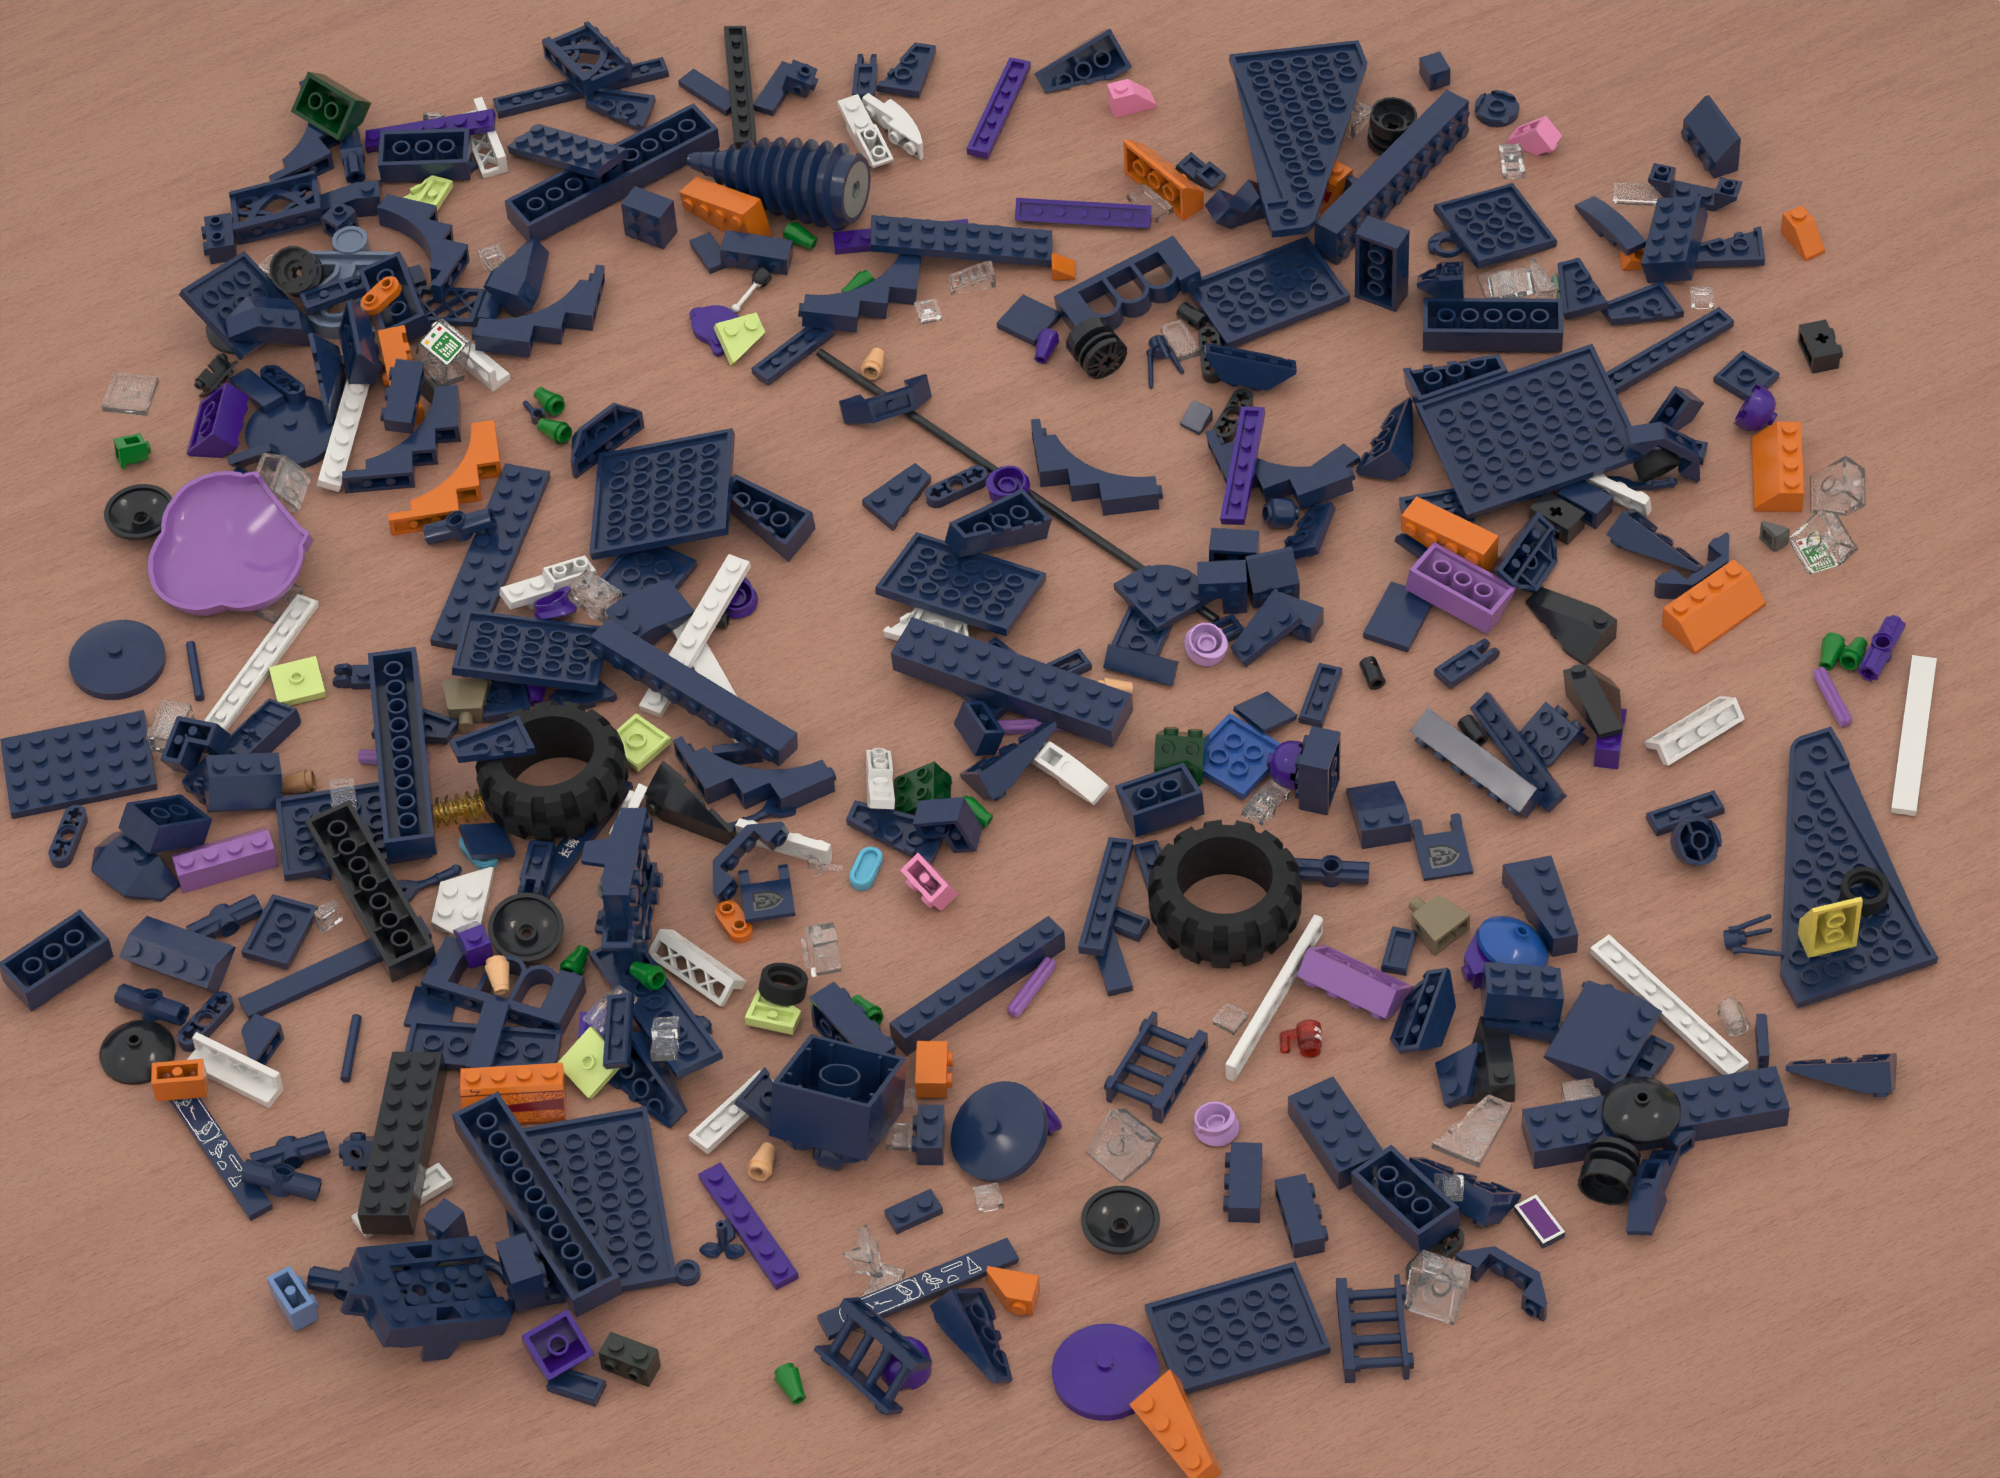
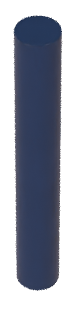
[186,641,205,701]
[340,1014,362,1082]

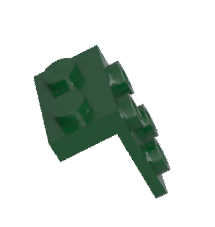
[1154,727,1210,786]
[893,761,952,814]

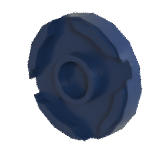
[1475,90,1520,127]

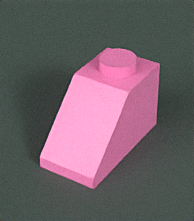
[1107,79,1157,118]
[1507,116,1562,155]

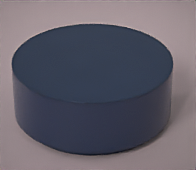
[675,1259,701,1287]

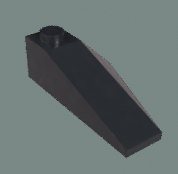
[1525,587,1617,665]
[1563,664,1623,739]
[645,761,734,846]
[1463,1016,1516,1104]

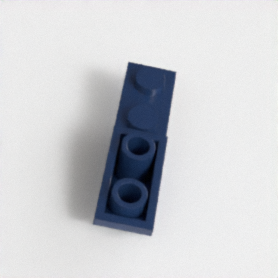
[1626,1150,1679,1236]

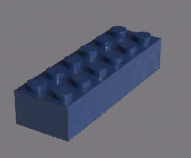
[1423,298,1563,352]

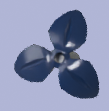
[699,1219,745,1259]

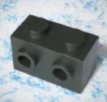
[598,1331,661,1387]

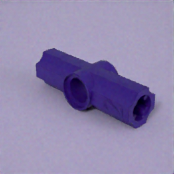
[1858,615,1906,681]

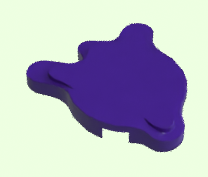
[689,305,741,357]

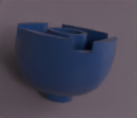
[1670,815,1722,866]

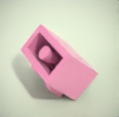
[900,853,959,911]

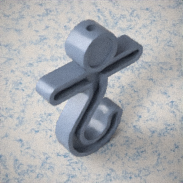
[301,226,394,340]

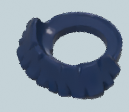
[1427,231,1463,258]

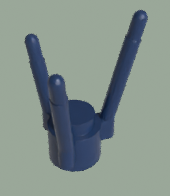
[1146,335,1184,389]
[1723,914,1785,957]

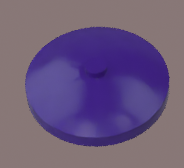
[1052,1324,1159,1421]

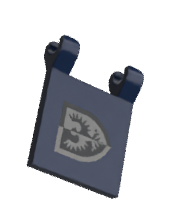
[1411,813,1473,881]
[738,864,796,923]

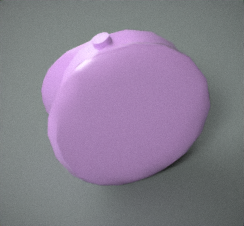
[1184,623,1228,667]
[1193,1101,1240,1147]

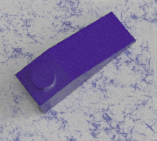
[1594,708,1627,769]

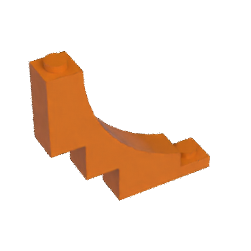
[388,420,502,536]

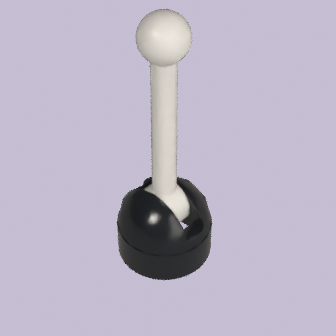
[731,267,772,313]

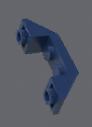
[1648,163,1742,212]
[839,374,932,424]
[1624,422,1700,483]
[1654,532,1730,599]
[713,822,789,903]
[1455,1246,1547,1322]

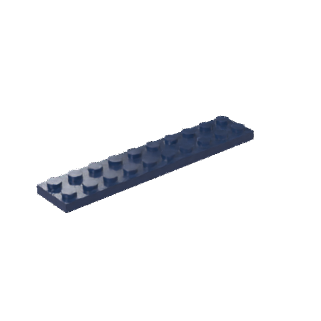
[430,463,551,650]

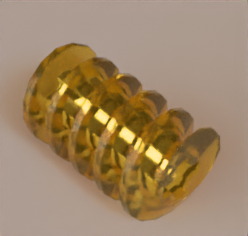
[433,789,486,828]

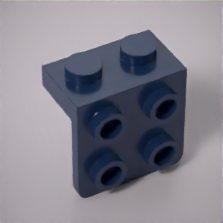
[1520,701,1589,767]

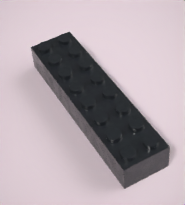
[305,800,436,983]
[357,1052,448,1235]

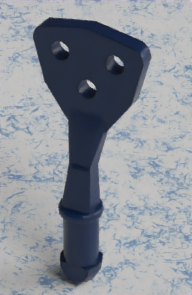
[1607,476,1678,491]
[728,797,796,832]
[397,864,462,902]

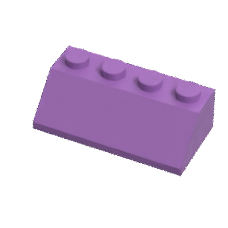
[1405,542,1516,634]
[171,827,278,894]
[1297,945,1414,1020]

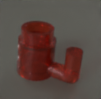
[1279,1019,1322,1058]

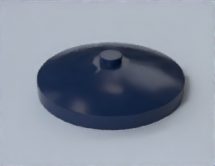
[245,396,336,471]
[69,620,166,700]
[951,1081,1049,1183]

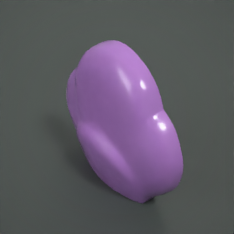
[148,471,313,616]

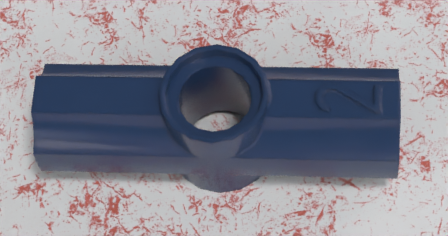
[340,128,366,184]
[423,508,497,545]
[1294,855,1370,888]
[186,894,263,938]
[114,983,189,1026]
[249,1131,331,1169]
[241,1159,322,1201]
[307,1266,354,1301]

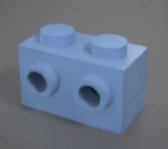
[267,1266,319,1332]

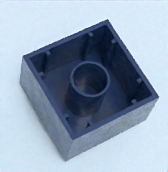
[769,1034,907,1163]

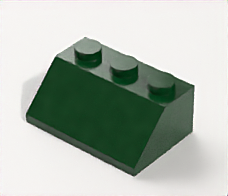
[291,72,371,141]

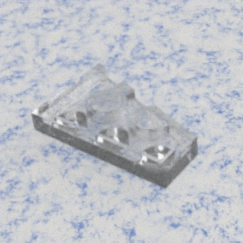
[1432,1094,1512,1168]

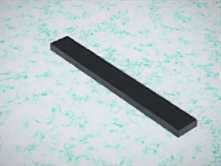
[724,26,757,149]

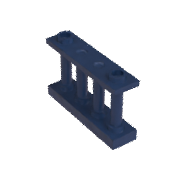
[1104,1011,1208,1124]
[1336,1274,1414,1383]
[814,1297,932,1415]

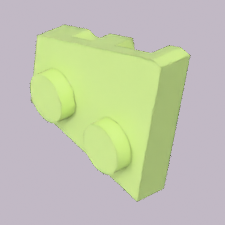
[398,175,453,211]
[713,312,765,366]
[745,990,801,1035]

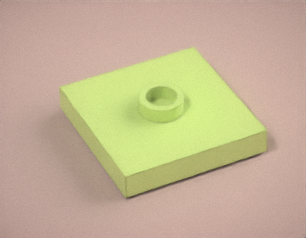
[269,656,326,706]
[617,713,672,772]
[558,1027,620,1099]

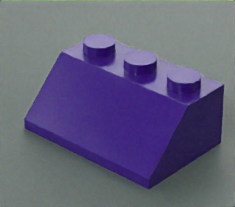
[187,382,249,458]

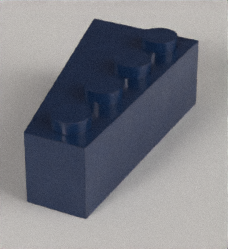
[1403,354,1507,407]
[730,474,816,562]
[945,488,1052,557]
[1502,855,1578,957]

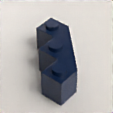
[1205,179,1265,229]

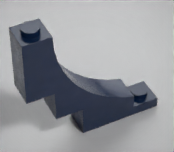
[269,80,341,181]
[376,194,470,304]
[798,254,921,333]
[472,265,605,358]
[342,385,461,494]
[1031,419,1163,516]
[1205,429,1355,510]
[673,736,836,812]

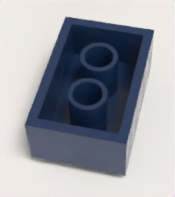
[1295,726,1341,816]
[118,794,212,854]
[1480,962,1564,1023]

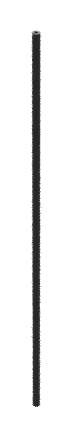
[816,349,1220,623]

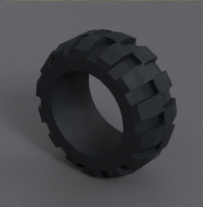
[475,701,629,842]
[1148,820,1302,968]

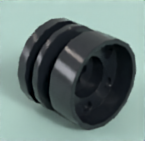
[1367,97,1417,155]
[269,246,325,298]
[1066,317,1127,379]
[1578,1137,1641,1205]

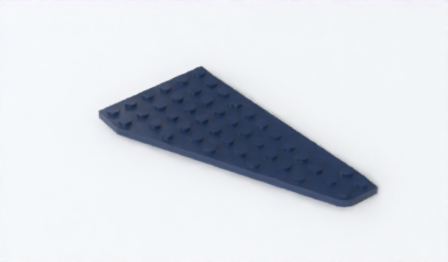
[1229,40,1367,238]
[1780,727,1938,1008]

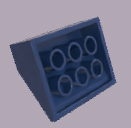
[1543,980,1662,1096]

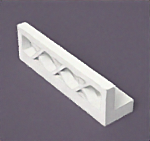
[463,97,508,179]
[431,321,511,392]
[1644,696,1745,766]
[649,929,747,1007]
[187,1032,284,1108]

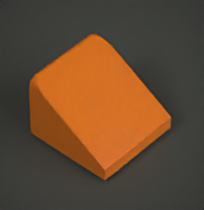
[1620,249,1645,271]
[1052,253,1075,280]

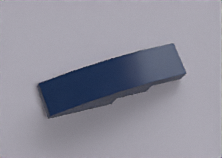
[1575,196,1647,256]

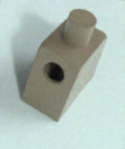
[442,678,490,732]
[1409,896,1470,956]

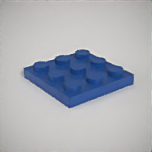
[1203,713,1281,800]

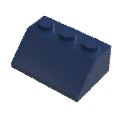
[1681,95,1741,179]
[338,301,382,384]
[201,752,282,813]
[1115,763,1205,837]

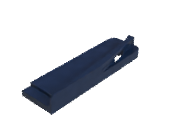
[182,698,301,805]

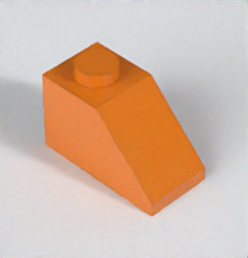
[1781,205,1825,261]
[986,1266,1040,1316]

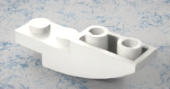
[862,93,924,160]
[837,94,894,168]
[499,555,596,610]
[1030,741,1110,805]
[866,748,895,809]

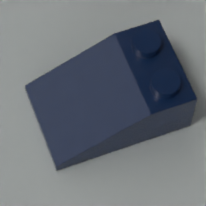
[605,579,695,645]
[1346,781,1411,849]

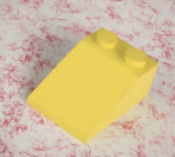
[1798,897,1863,958]

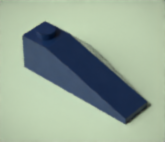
[483,237,549,317]
[609,1031,687,1128]
[1786,1053,1897,1097]
[1409,1157,1521,1227]

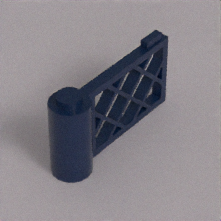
[418,286,502,327]

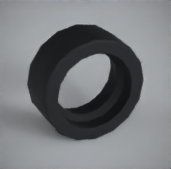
[1633,448,1681,482]
[1840,867,1889,916]
[758,963,808,1006]

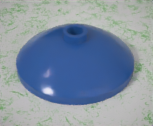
[1477,916,1549,967]

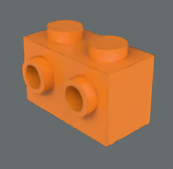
[915,1041,953,1098]
[151,1059,208,1101]

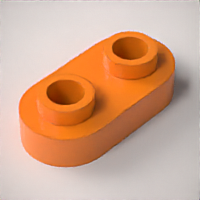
[360,276,402,316]
[715,900,753,943]

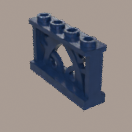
[542,21,633,99]
[229,171,324,245]

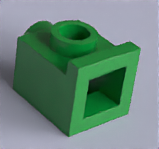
[113,433,151,469]

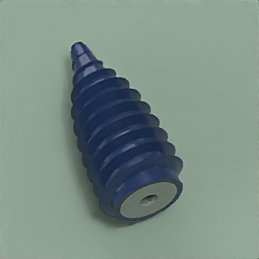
[687,137,871,231]

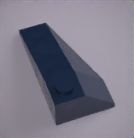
[1034,29,1132,93]
[307,180,382,217]
[308,333,346,424]
[1356,397,1414,480]
[1606,509,1704,572]
[959,722,1057,801]
[930,1288,1013,1384]

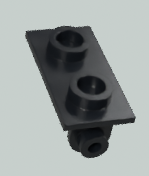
[194,353,238,397]

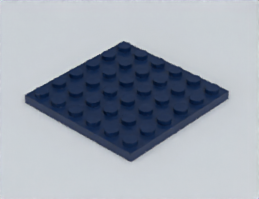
[589,428,735,560]

